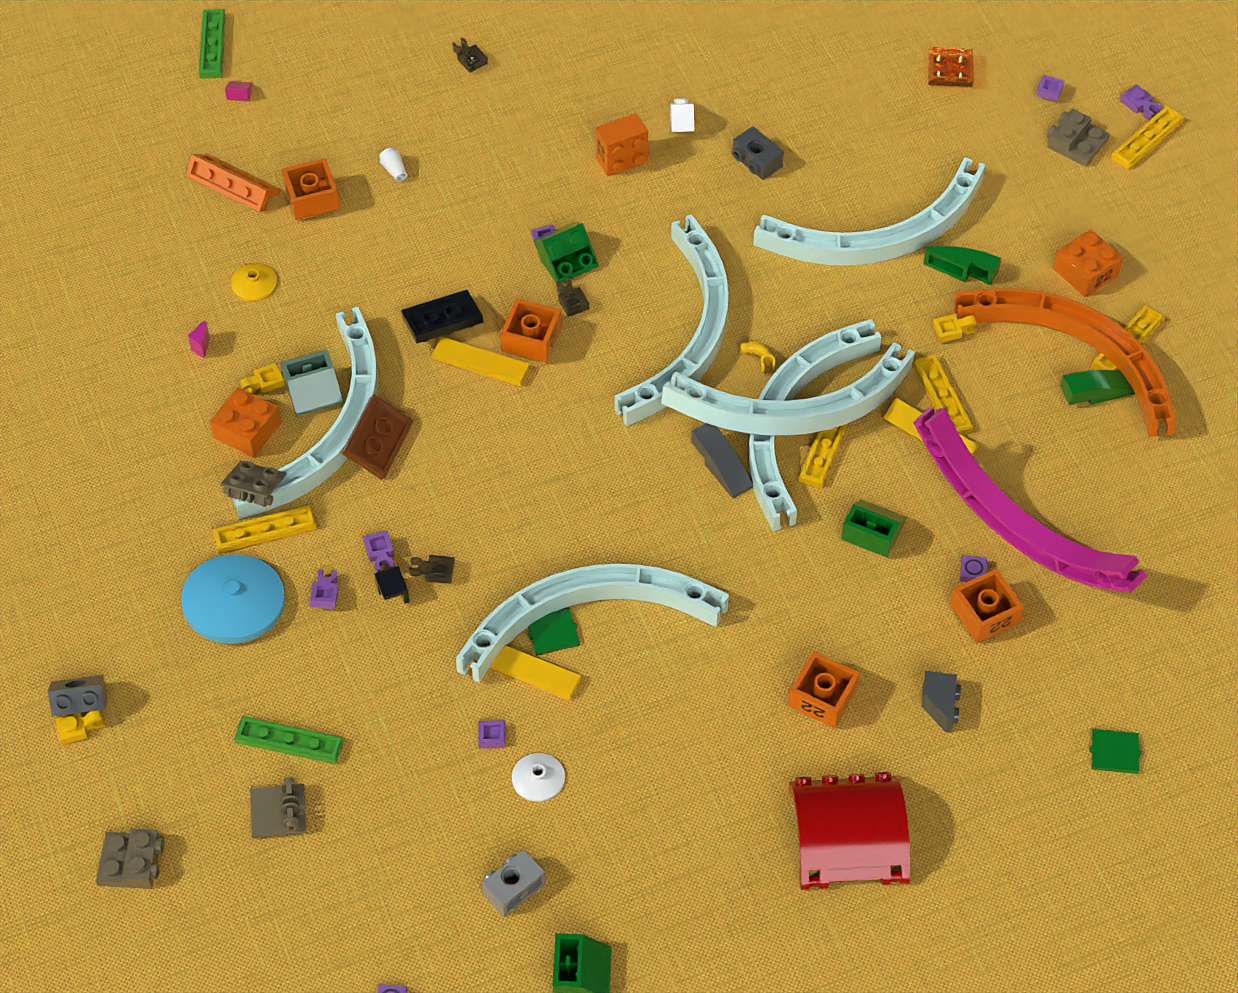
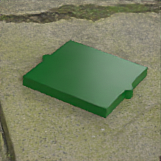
[528,608,580,656]
[1089,729,1142,774]

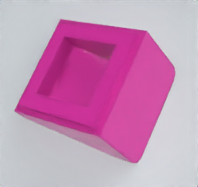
[225,81,252,101]
[188,321,210,358]

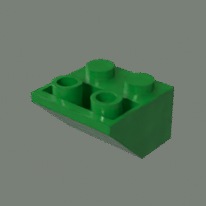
[533,223,599,284]
[841,499,907,558]
[552,933,611,993]

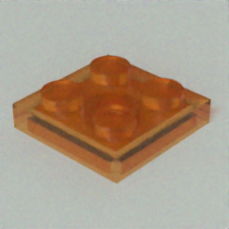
[928,47,974,87]

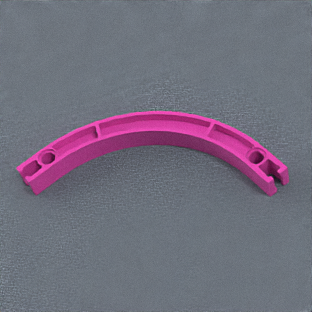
[913,408,1147,593]

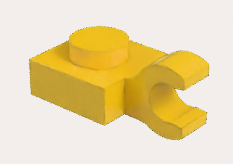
[932,314,976,343]
[240,363,285,394]
[55,710,105,745]

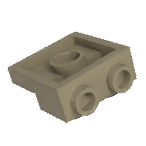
[1047,108,1110,167]
[96,829,164,889]

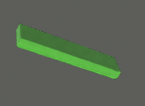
[199,9,226,79]
[234,716,344,765]

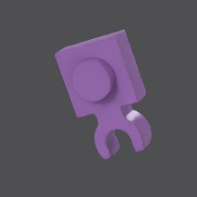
[1120,85,1162,120]
[363,531,394,573]
[310,569,339,609]

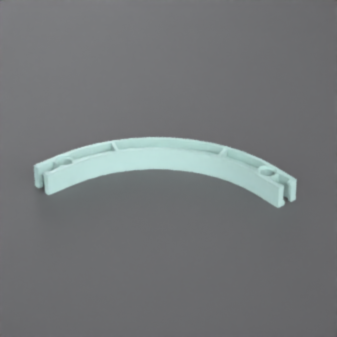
[753,157,986,265]
[615,214,729,427]
[232,307,378,519]
[748,319,881,532]
[661,342,915,435]
[456,564,729,682]

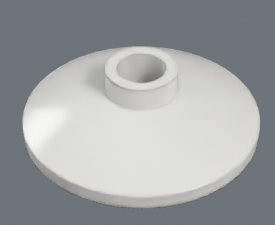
[512,753,565,802]

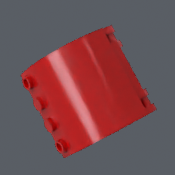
[789,772,910,890]

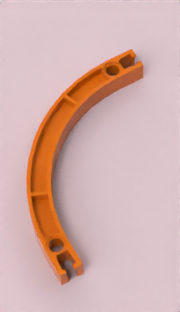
[954,288,1176,437]

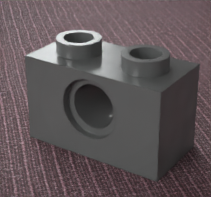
[732,126,784,180]
[48,675,107,716]

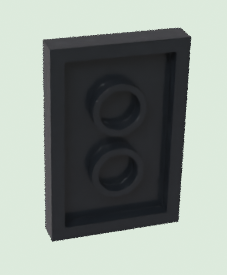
[401,290,484,344]

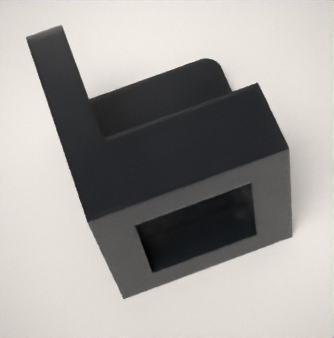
[374,566,410,604]

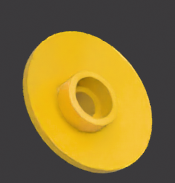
[231,263,278,301]

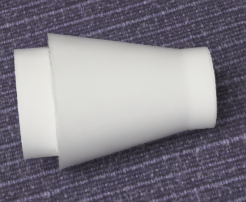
[379,147,407,182]

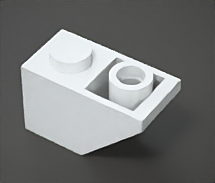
[669,98,694,132]

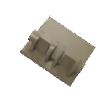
[220,461,287,507]
[250,777,306,838]

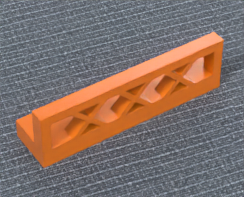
[186,154,280,212]

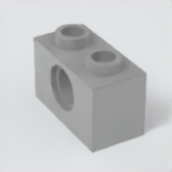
[482,850,546,917]

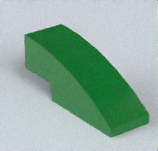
[923,246,1001,285]
[1060,370,1135,405]

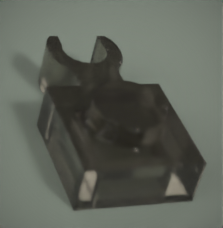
[453,38,488,73]
[556,277,589,317]
[409,555,455,584]

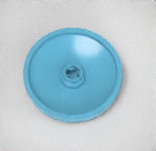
[181,554,285,644]

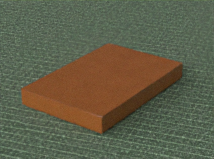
[342,394,413,480]

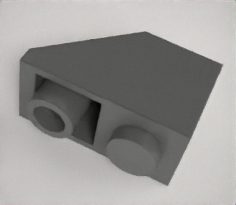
[921,671,961,733]

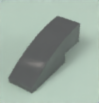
[691,423,753,499]

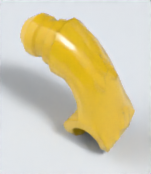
[740,339,776,372]

